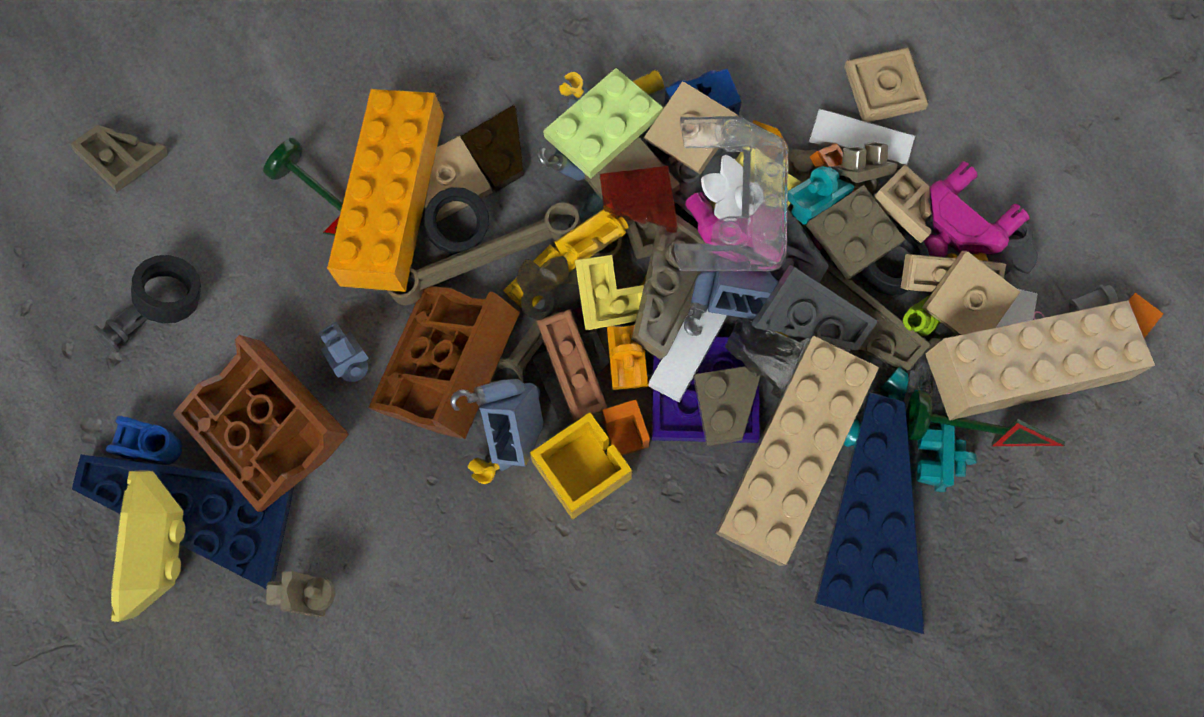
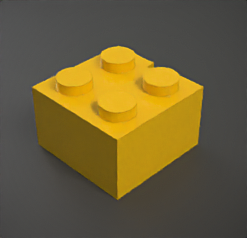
[530,412,632,520]

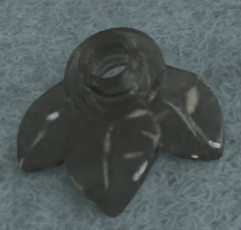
[517,256,581,320]

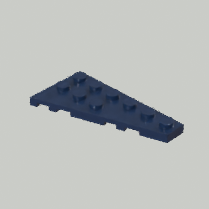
[814,393,924,634]
[72,454,294,589]

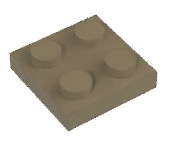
[806,185,905,280]

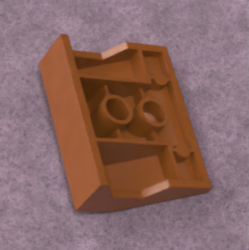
[368,286,520,439]
[173,335,349,512]

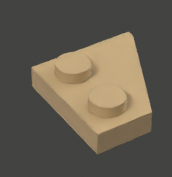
[874,165,931,243]

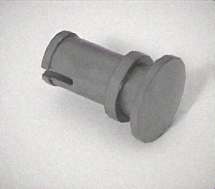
[93,304,147,353]

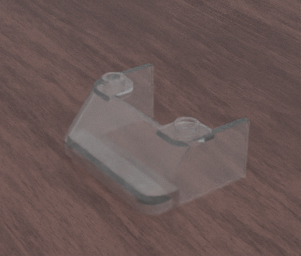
[674,116,789,271]

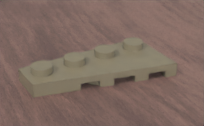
[632,208,719,359]
[820,259,931,372]

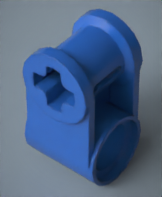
[105,416,183,465]

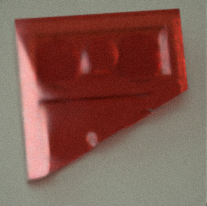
[600,166,678,233]

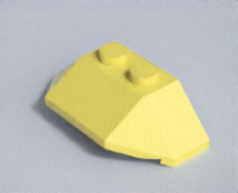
[111,470,185,622]

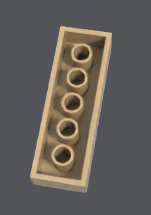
[925,301,1155,420]
[715,336,879,566]

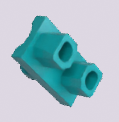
[786,166,854,225]
[916,424,977,492]

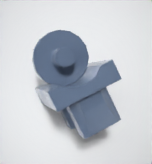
[318,322,369,382]

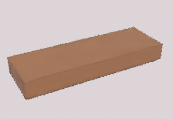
[537,310,607,421]

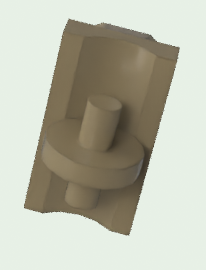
[831,142,897,196]
[266,571,335,617]

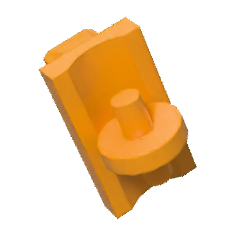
[607,325,648,390]

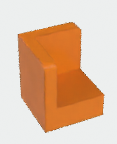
[602,399,650,456]

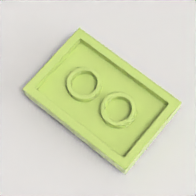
[543,68,663,179]

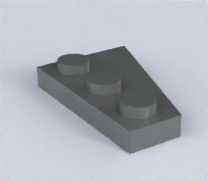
[751,265,878,351]

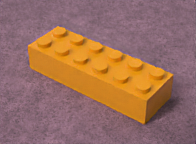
[327,89,444,292]

